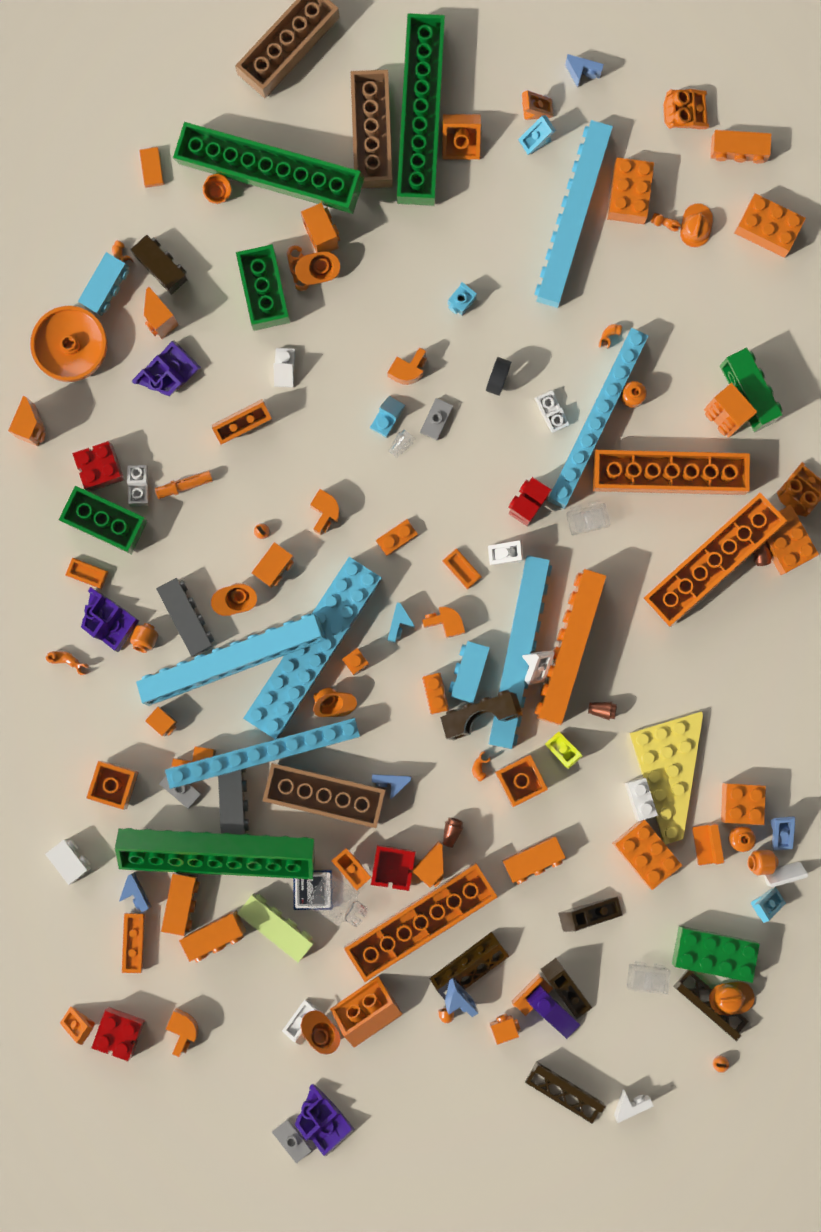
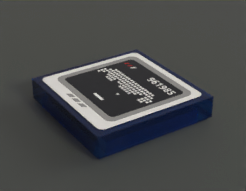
[293,870,333,910]

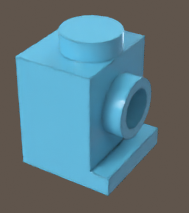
[447,282,477,316]

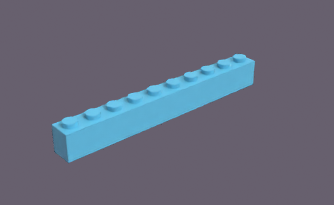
[534,120,613,308]
[547,328,648,509]
[488,555,552,749]
[136,614,326,706]
[165,718,360,789]

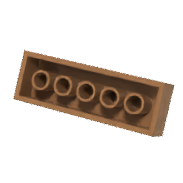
[235,0,340,98]
[350,70,393,189]
[262,763,386,828]

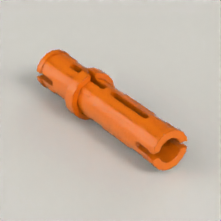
[155,470,213,500]

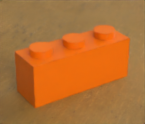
[711,130,771,164]
[212,399,272,445]
[502,836,566,884]
[161,872,200,936]

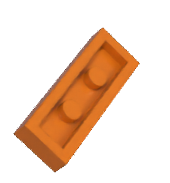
[122,913,145,973]

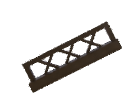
[429,932,509,1000]
[673,970,749,1042]
[525,1061,606,1124]

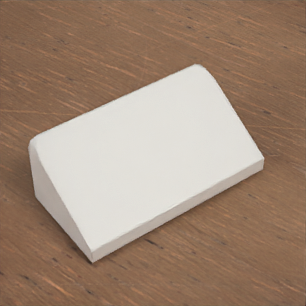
[764,862,808,887]
[282,999,324,1045]

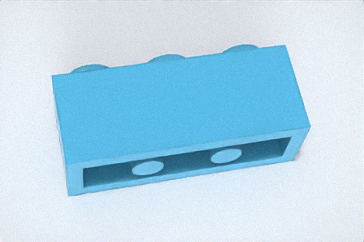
[78,252,130,316]
[448,641,489,703]

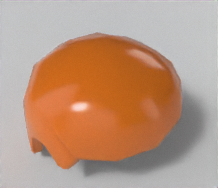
[203,173,231,204]

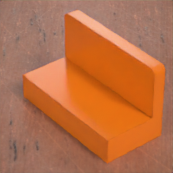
[692,824,724,865]
[511,974,553,1016]

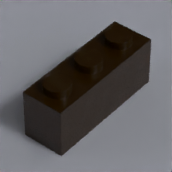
[130,235,187,295]

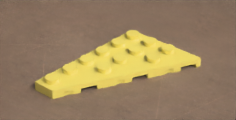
[629,712,703,845]

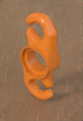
[287,245,309,291]

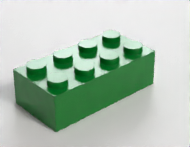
[236,244,290,331]
[720,347,783,433]
[59,486,148,555]
[672,926,760,983]

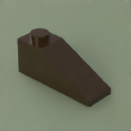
[558,897,623,932]
[540,958,592,1019]

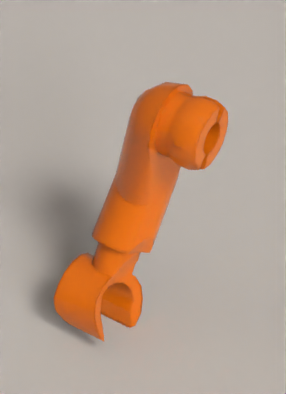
[46,651,89,675]

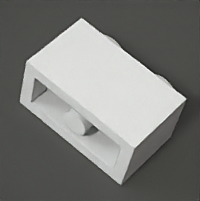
[625,778,658,821]
[45,839,91,885]

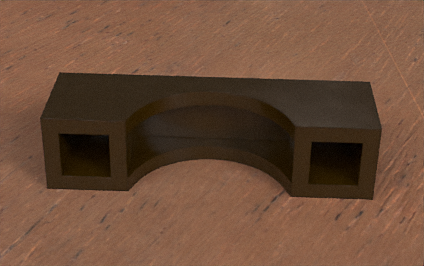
[440,690,523,741]

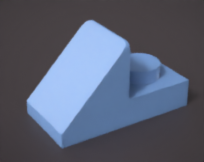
[565,54,604,87]
[372,774,411,799]
[770,817,795,851]
[119,872,152,912]
[445,978,478,1017]

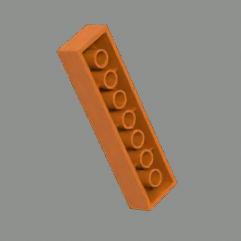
[593,450,750,495]
[644,493,787,627]
[534,569,606,725]
[344,862,497,982]

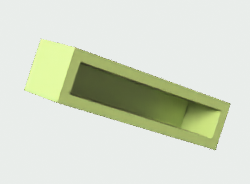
[237,894,314,963]

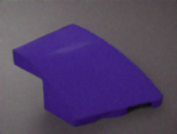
[131,340,201,396]
[81,587,140,652]
[295,1084,355,1156]

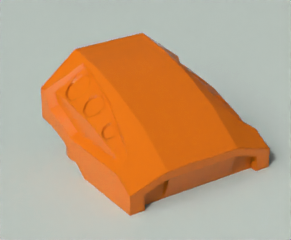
[663,89,709,129]
[777,462,821,517]

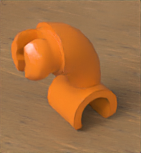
[651,213,681,232]
[112,240,134,269]
[598,324,622,349]
[472,751,491,781]

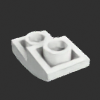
[535,390,569,433]
[127,465,149,507]

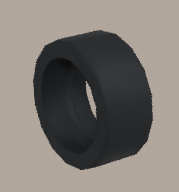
[486,357,512,396]

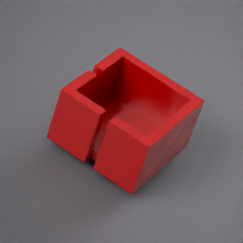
[72,441,124,492]
[508,477,551,527]
[371,845,416,891]
[91,1007,145,1061]

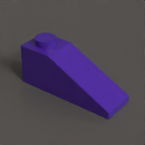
[526,985,580,1039]

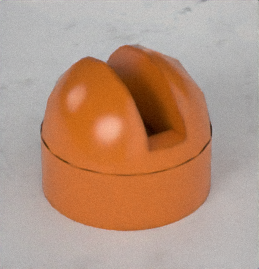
[254,523,270,539]
[438,1008,454,1023]
[713,1056,729,1073]

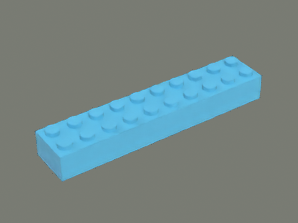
[243,557,382,740]

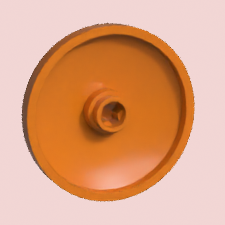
[30,306,107,382]

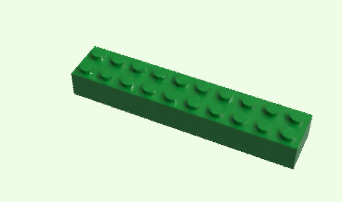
[397,13,445,206]
[173,122,365,214]
[115,828,315,879]

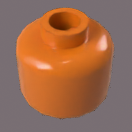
[621,381,647,408]
[130,623,158,653]
[728,826,756,852]
[748,849,779,876]

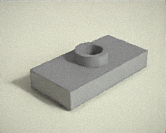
[420,398,453,441]
[159,776,201,809]
[272,1118,312,1163]

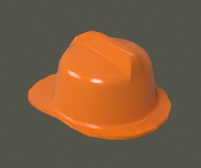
[680,204,713,247]
[295,251,340,285]
[211,583,257,616]
[313,687,357,717]
[709,982,755,1015]
[301,1010,340,1055]

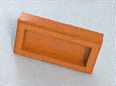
[139,147,164,188]
[442,548,482,590]
[65,558,109,589]

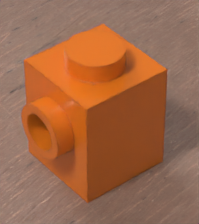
[490,1014,521,1045]

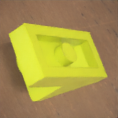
[545,732,583,769]

